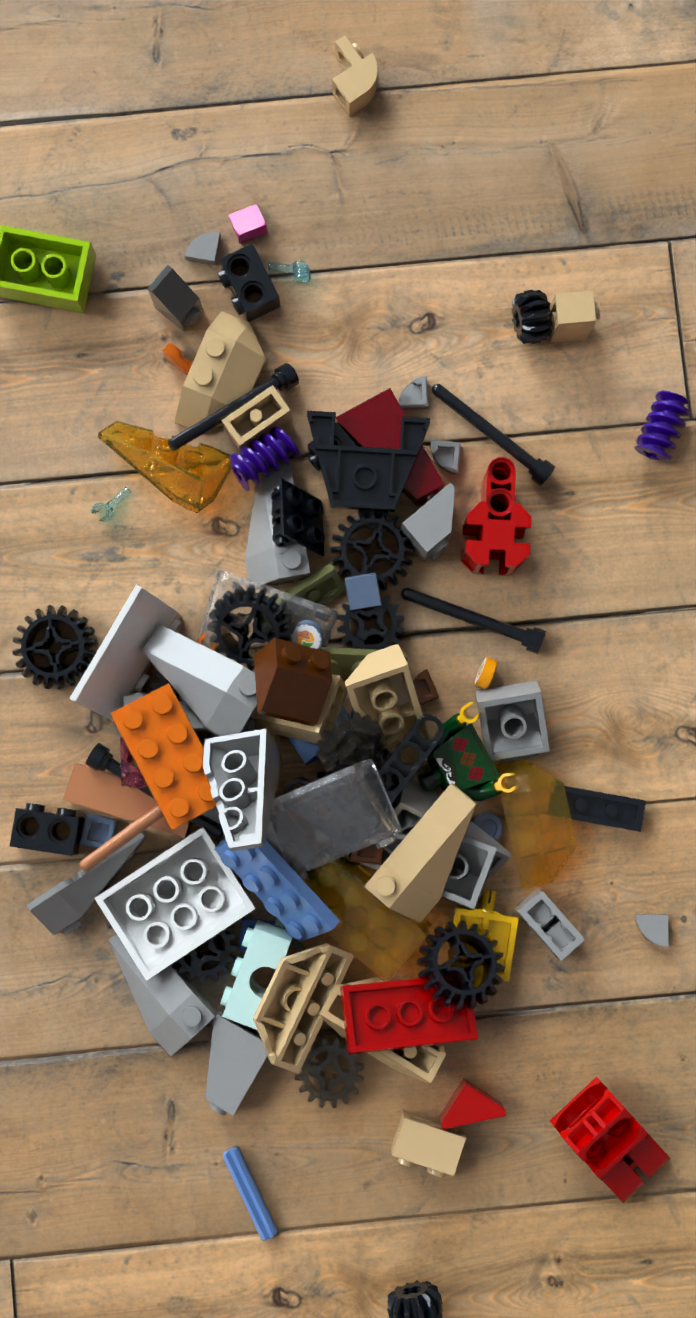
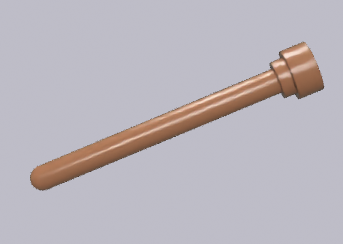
[80,805,163,871]

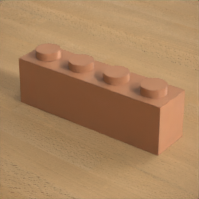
[63,759,192,837]

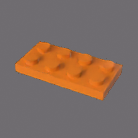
[110,683,216,830]

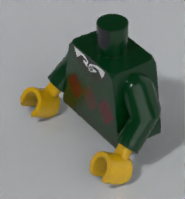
[418,702,519,801]

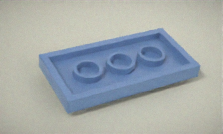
[214,839,340,942]

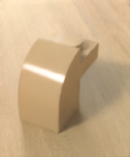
[332,35,378,117]

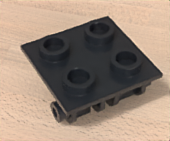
[271,478,325,556]

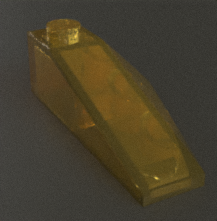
[98,421,232,513]

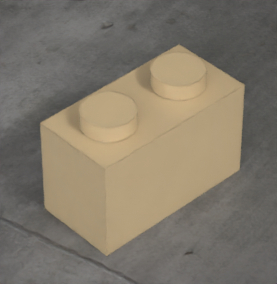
[549,290,600,343]
[221,385,292,451]
[391,1111,466,1178]

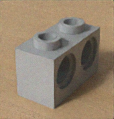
[514,888,585,961]

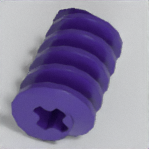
[634,390,691,461]
[230,427,300,491]

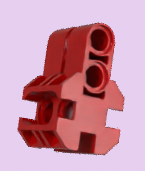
[461,457,531,576]
[550,1076,671,1203]

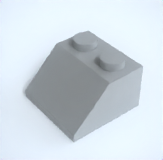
[401,483,455,562]
[475,680,550,761]

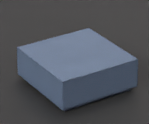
[345,572,381,610]
[79,813,119,848]

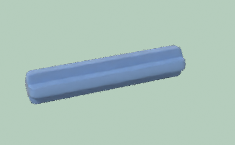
[223,1146,277,1241]

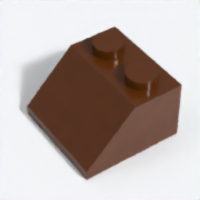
[254,638,332,726]

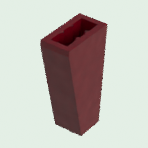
[336,388,445,505]

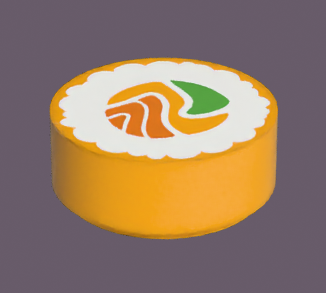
[474,656,498,689]

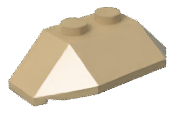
[174,311,266,434]
[253,943,354,1074]
[318,977,446,1084]

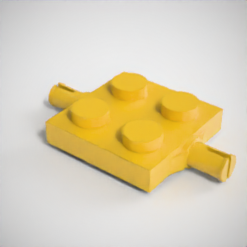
[447,889,519,989]

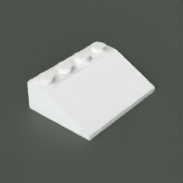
[69,585,182,721]
[94,827,256,981]

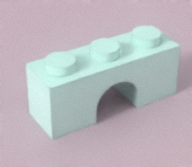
[220,920,292,1030]

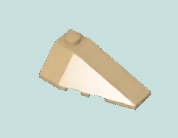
[364,783,477,923]

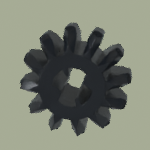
[511,290,553,344]
[387,1280,443,1318]

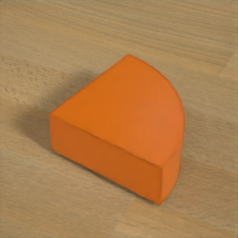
[162,343,193,375]

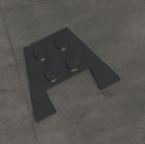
[307,411,430,512]

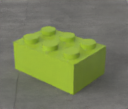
[0,225,96,313]

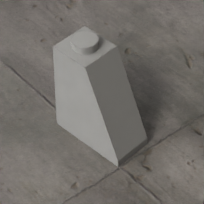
[205,1010,268,1115]

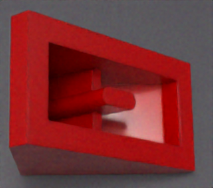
[439,1078,506,1129]

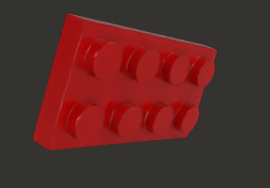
[340,976,478,1055]

